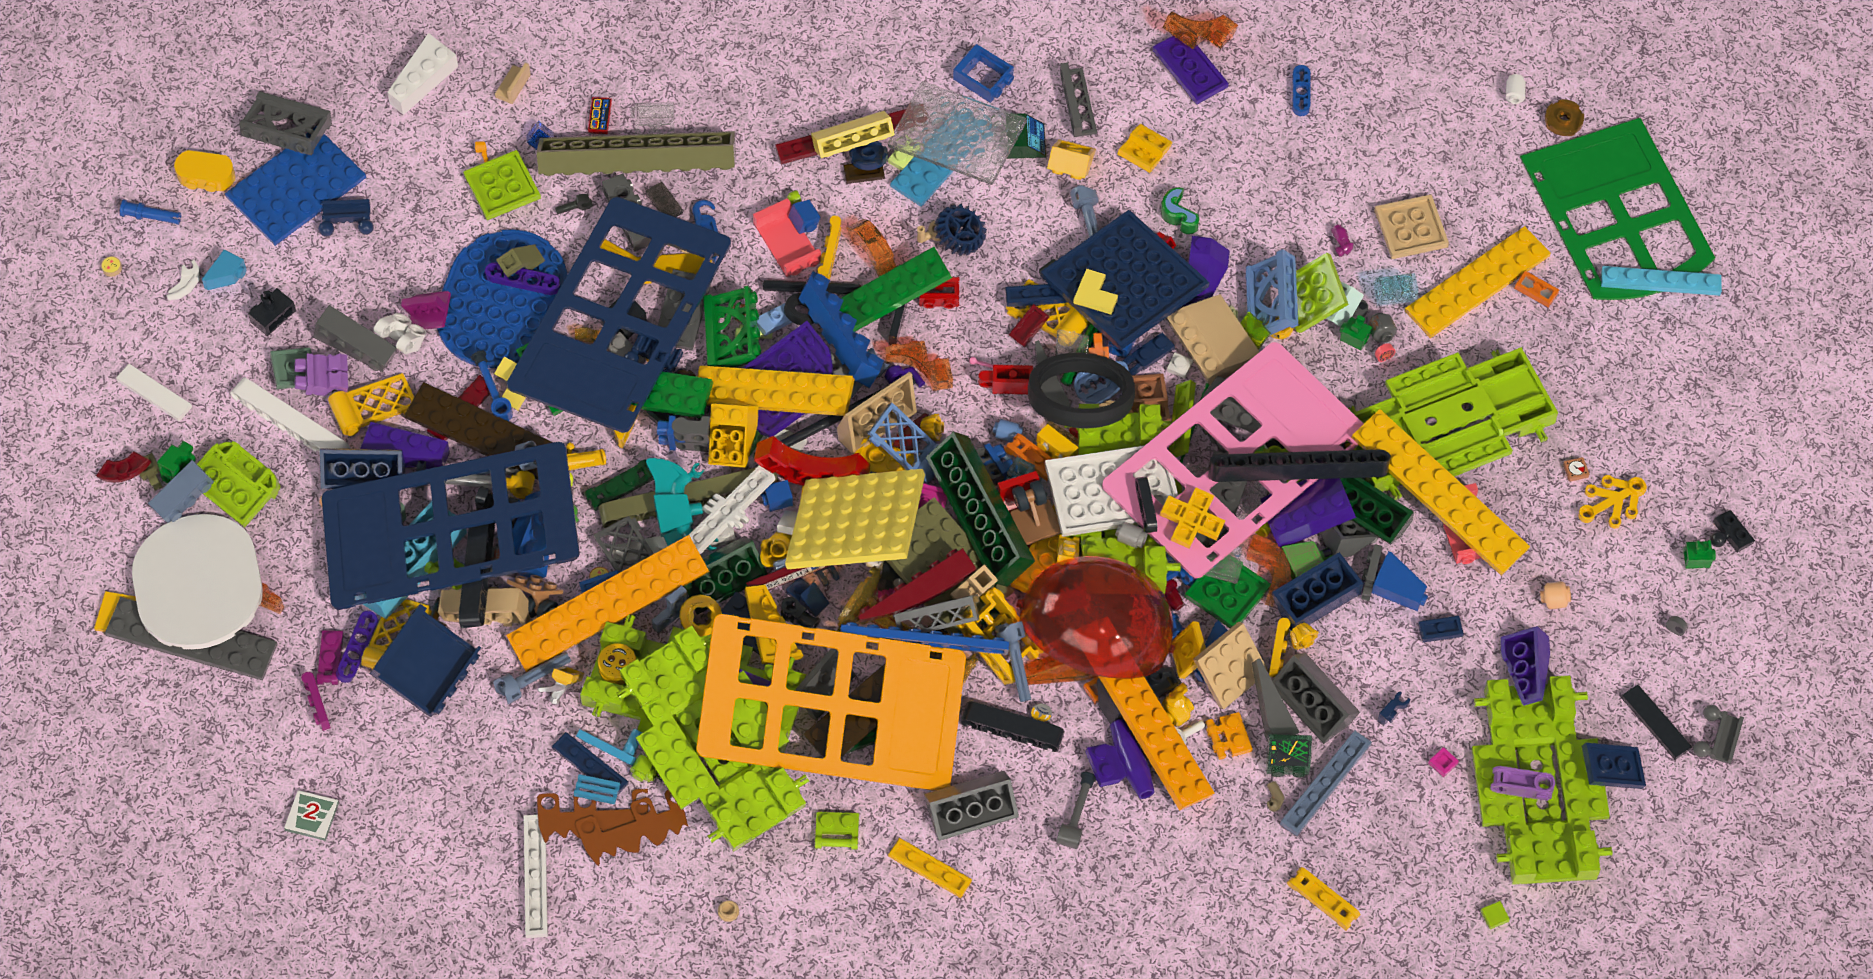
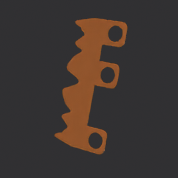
[537,789,649,843]
[575,790,689,866]

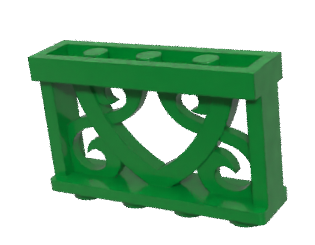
[704,285,761,368]

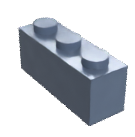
[148,460,214,523]

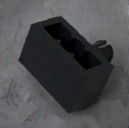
[248,288,296,337]

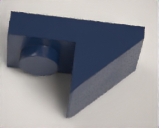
[785,578,830,618]

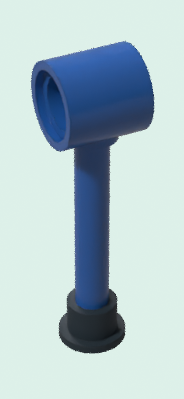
[471,350,513,422]

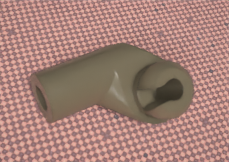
[1267,781,1285,812]

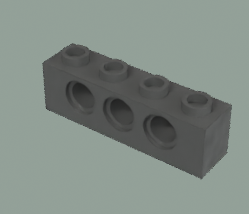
[602,173,651,252]

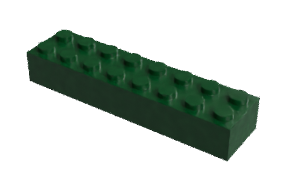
[926,431,1035,587]

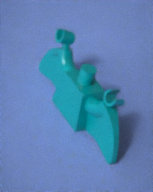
[646,458,719,551]

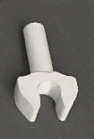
[1174,720,1205,745]

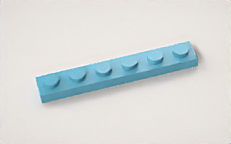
[1601,266,1722,296]

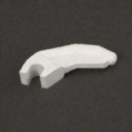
[167,260,200,300]

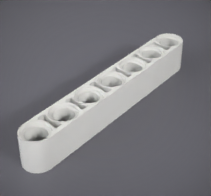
[230,378,351,454]

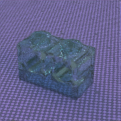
[1373,273,1419,306]

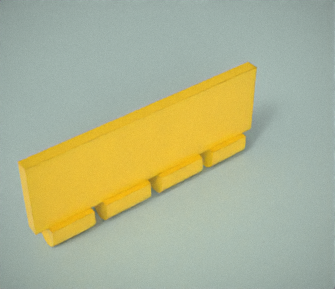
[639,253,712,284]

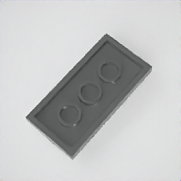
[658,269,712,351]

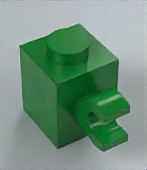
[1683,540,1716,569]

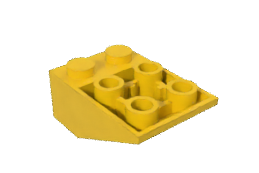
[708,403,759,467]

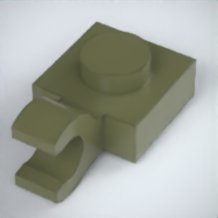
[140,453,163,491]

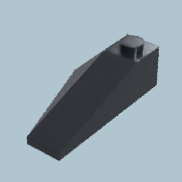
[1097,667,1182,724]

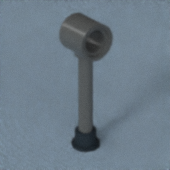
[1056,772,1097,849]

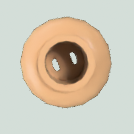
[1540,581,1571,609]

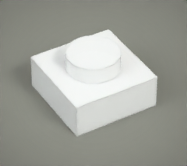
[1167,353,1193,379]

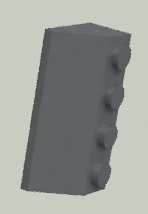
[1202,376,1277,443]
[1272,653,1360,744]
[924,770,1019,841]

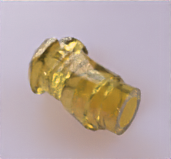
[575,326,601,343]

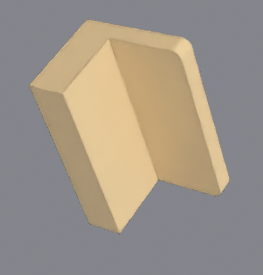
[495,63,531,104]

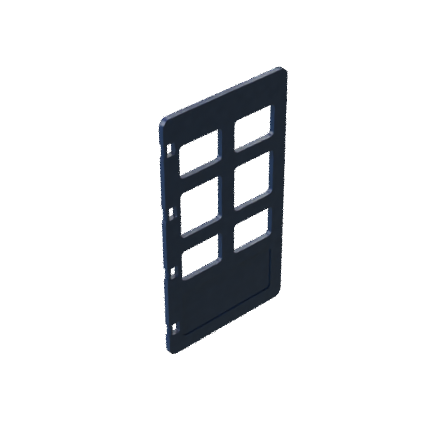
[507,197,731,433]
[322,442,580,610]

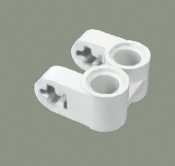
[374,313,427,354]

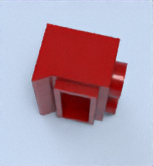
[919,277,960,309]

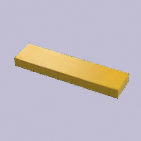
[888,838,972,898]

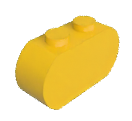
[174,150,235,192]

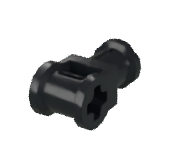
[781,597,821,634]

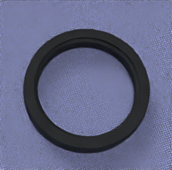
[1028,353,1135,428]

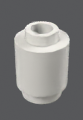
[1506,74,1526,104]

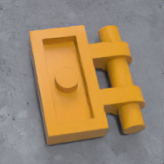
[1205,712,1253,760]

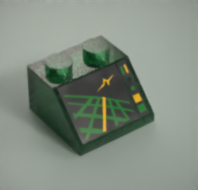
[1266,734,1312,778]

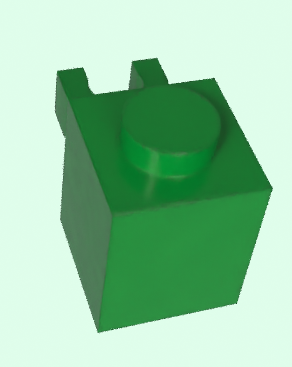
[1339,315,1372,351]

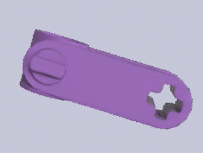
[1490,766,1555,801]

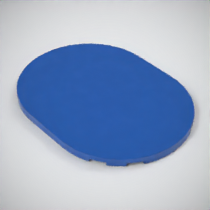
[437,229,568,368]

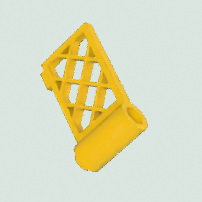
[1006,279,1090,347]
[328,373,414,436]
[361,599,432,669]

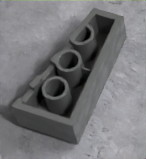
[313,305,397,373]

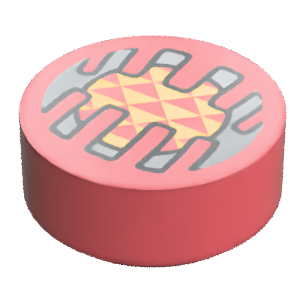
[1375,343,1395,362]

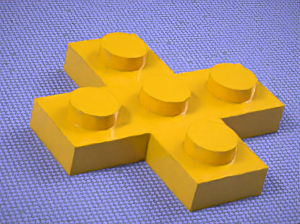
[1160,487,1226,549]

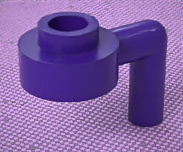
[884,365,925,388]

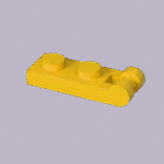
[1057,534,1080,566]
[1269,618,1290,677]

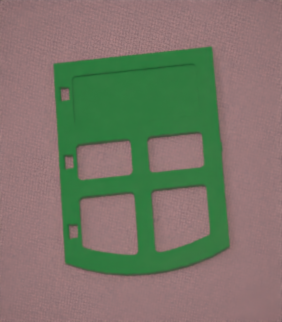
[1520,117,1716,300]

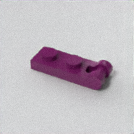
[317,630,344,685]
[301,672,331,731]

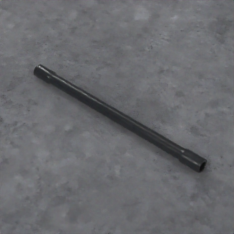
[754,375,916,456]

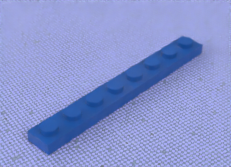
[841,622,1009,655]

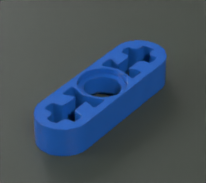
[1292,65,1311,116]

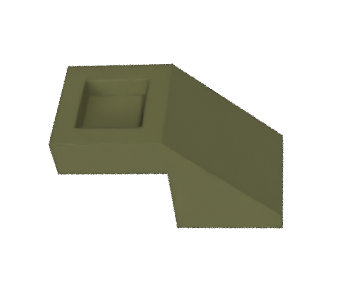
[496,244,545,277]

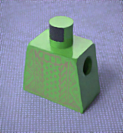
[1280,541,1332,580]

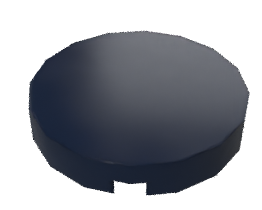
[849,141,888,170]

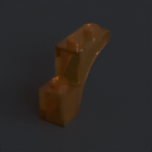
[1162,11,1238,49]
[885,341,953,391]

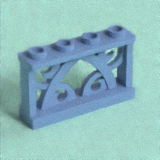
[1246,249,1298,341]

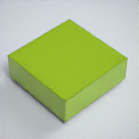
[1480,901,1510,930]

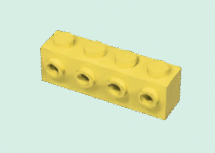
[811,111,895,158]

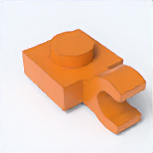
[1088,333,1109,358]

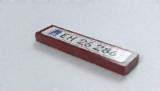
[746,566,829,590]

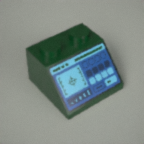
[1006,113,1046,159]

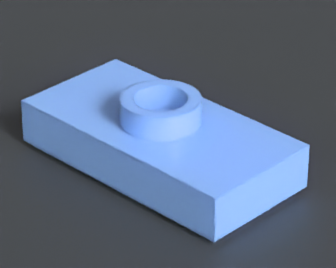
[757,303,792,336]

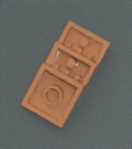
[1129,374,1173,445]

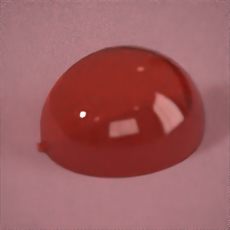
[1016,556,1175,679]

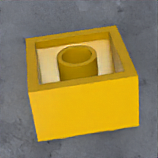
[1047,139,1096,180]

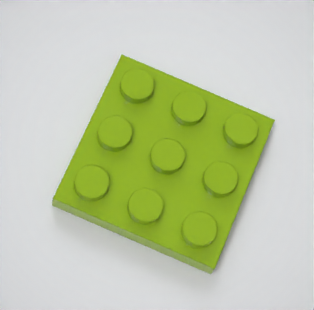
[463,150,541,221]
[1295,252,1349,333]

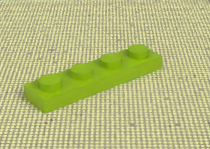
[1168,380,1196,457]

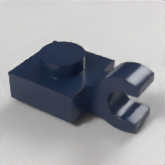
[1377,691,1411,726]

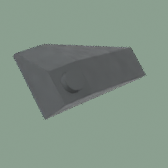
[1320,520,1376,557]

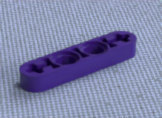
[485,262,561,295]
[336,611,378,683]

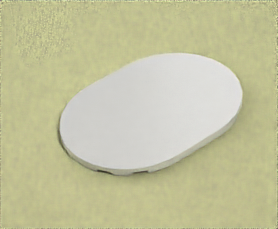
[132,514,263,649]

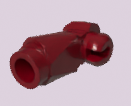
[1165,579,1185,612]

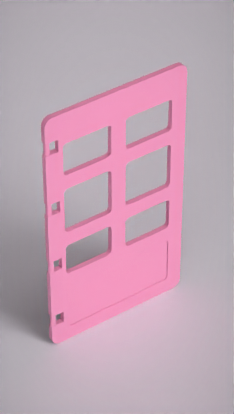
[1102,342,1364,578]

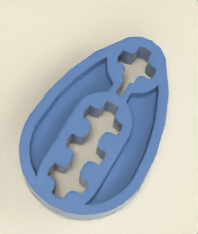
[1074,361,1129,404]

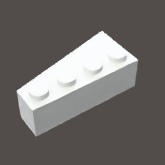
[387,33,458,115]

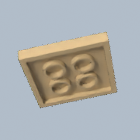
[1374,194,1449,259]
[1193,622,1269,709]

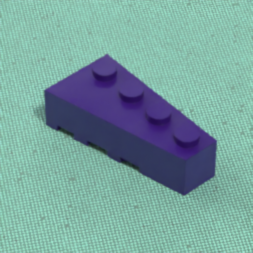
[360,422,450,469]

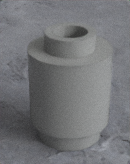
[1115,522,1148,548]

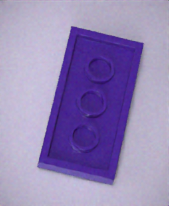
[1153,29,1229,105]

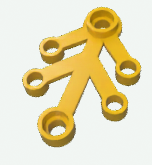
[1578,475,1647,529]

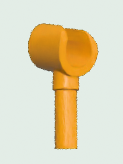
[475,141,489,163]

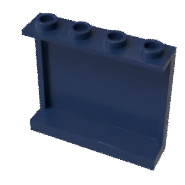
[369,604,481,717]

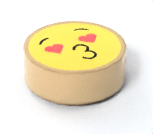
[101,256,122,277]

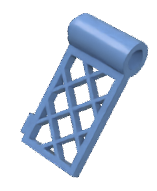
[867,403,939,485]

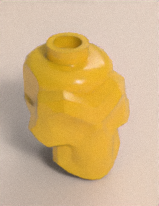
[760,531,792,567]
[1162,682,1194,726]

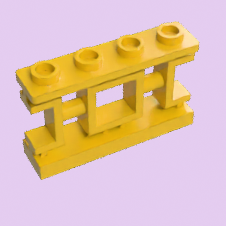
[955,587,1045,685]

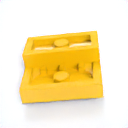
[1117,124,1173,173]

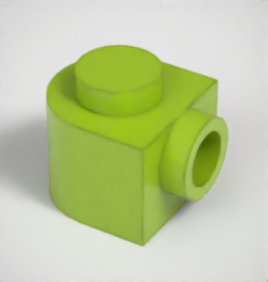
[630,755,658,782]

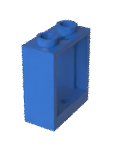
[953,44,1014,103]

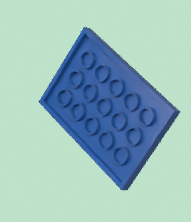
[225,126,367,246]

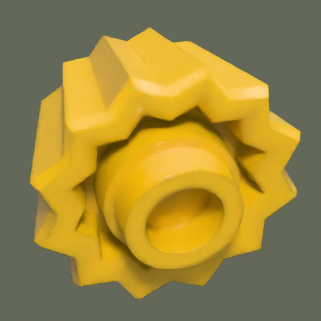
[920,414,944,442]
[1290,622,1319,650]

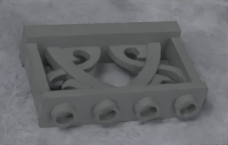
[239,91,332,155]

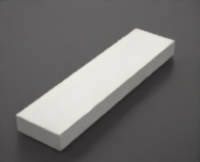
[116,364,192,421]

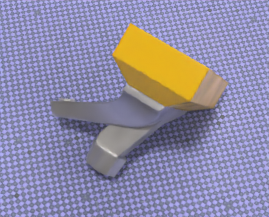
[537,666,584,705]

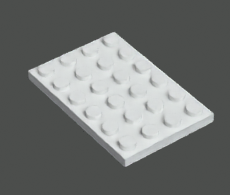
[1045,446,1178,537]

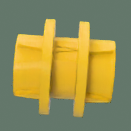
[679,595,722,637]

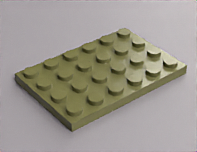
[886,497,1015,636]

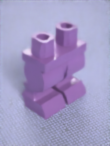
[294,353,348,396]

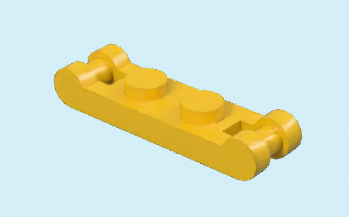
[818,216,841,280]
[1287,867,1361,931]

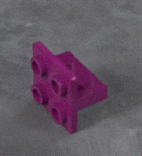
[401,291,451,330]

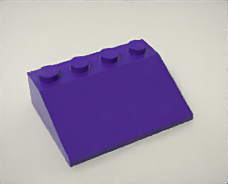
[1260,478,1356,549]

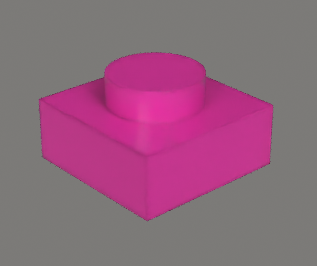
[1428,747,1459,778]

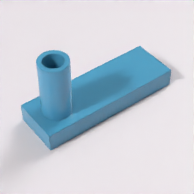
[576,728,642,766]

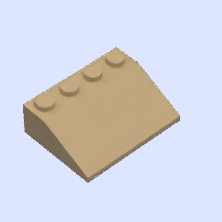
[1167,294,1259,385]
[837,372,917,454]

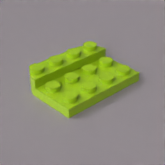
[197,441,280,528]

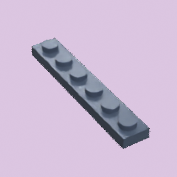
[1280,730,1372,836]

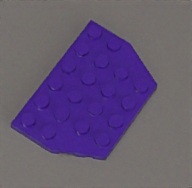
[743,321,834,438]

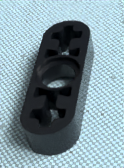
[1135,477,1157,533]

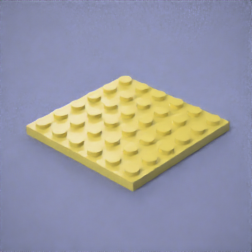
[785,469,925,569]

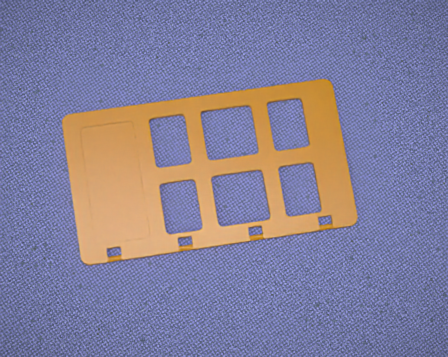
[696,614,966,791]

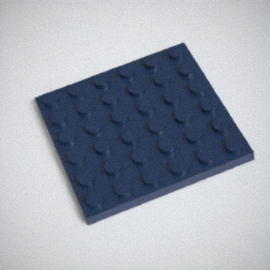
[1040,210,1209,351]

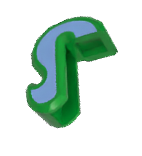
[1160,187,1199,235]

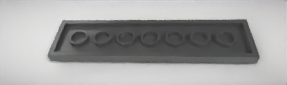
[105,597,278,681]

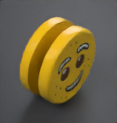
[598,643,636,685]

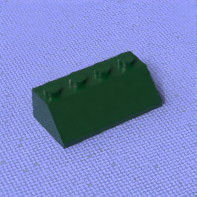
[1340,478,1414,545]
[683,536,768,615]

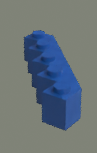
[799,271,884,388]

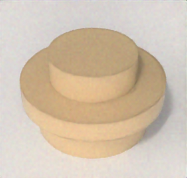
[718,901,739,922]

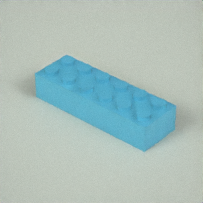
[355,501,468,619]

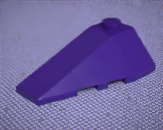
[1183,236,1230,307]
[1501,626,1550,706]

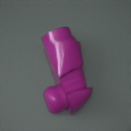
[1331,224,1354,257]

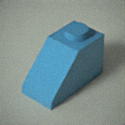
[202,250,247,290]

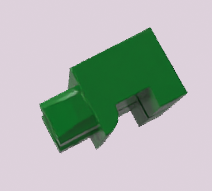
[157,441,196,484]

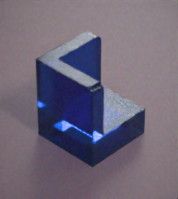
[526,120,554,150]

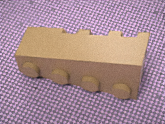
[438,586,531,627]

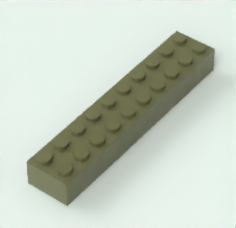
[537,131,736,176]

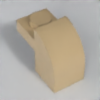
[950,565,998,610]

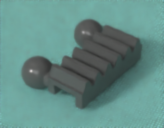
[1693,705,1744,764]

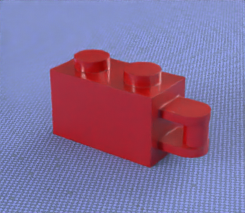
[978,365,1033,395]

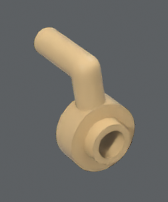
[917,221,941,243]

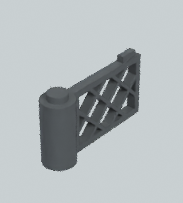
[593,516,654,572]

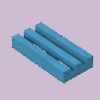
[574,774,620,805]

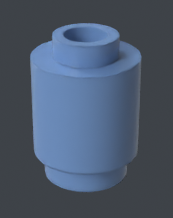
[993,419,1024,442]

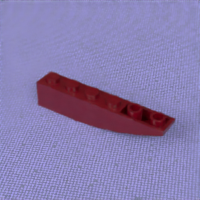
[857,548,977,623]

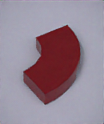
[96,451,151,483]

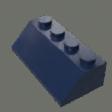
[320,448,406,489]
[1272,552,1364,631]

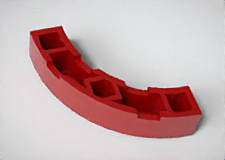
[754,436,871,486]

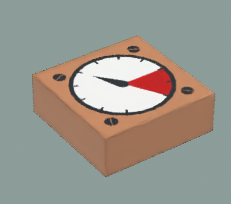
[1563,457,1590,482]

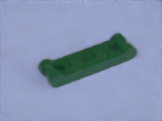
[584,459,654,511]

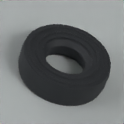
[784,293,814,325]

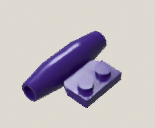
[1085,719,1155,799]

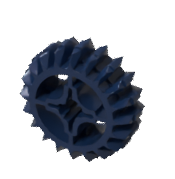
[934,203,987,256]

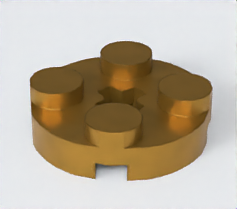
[1545,99,1584,136]

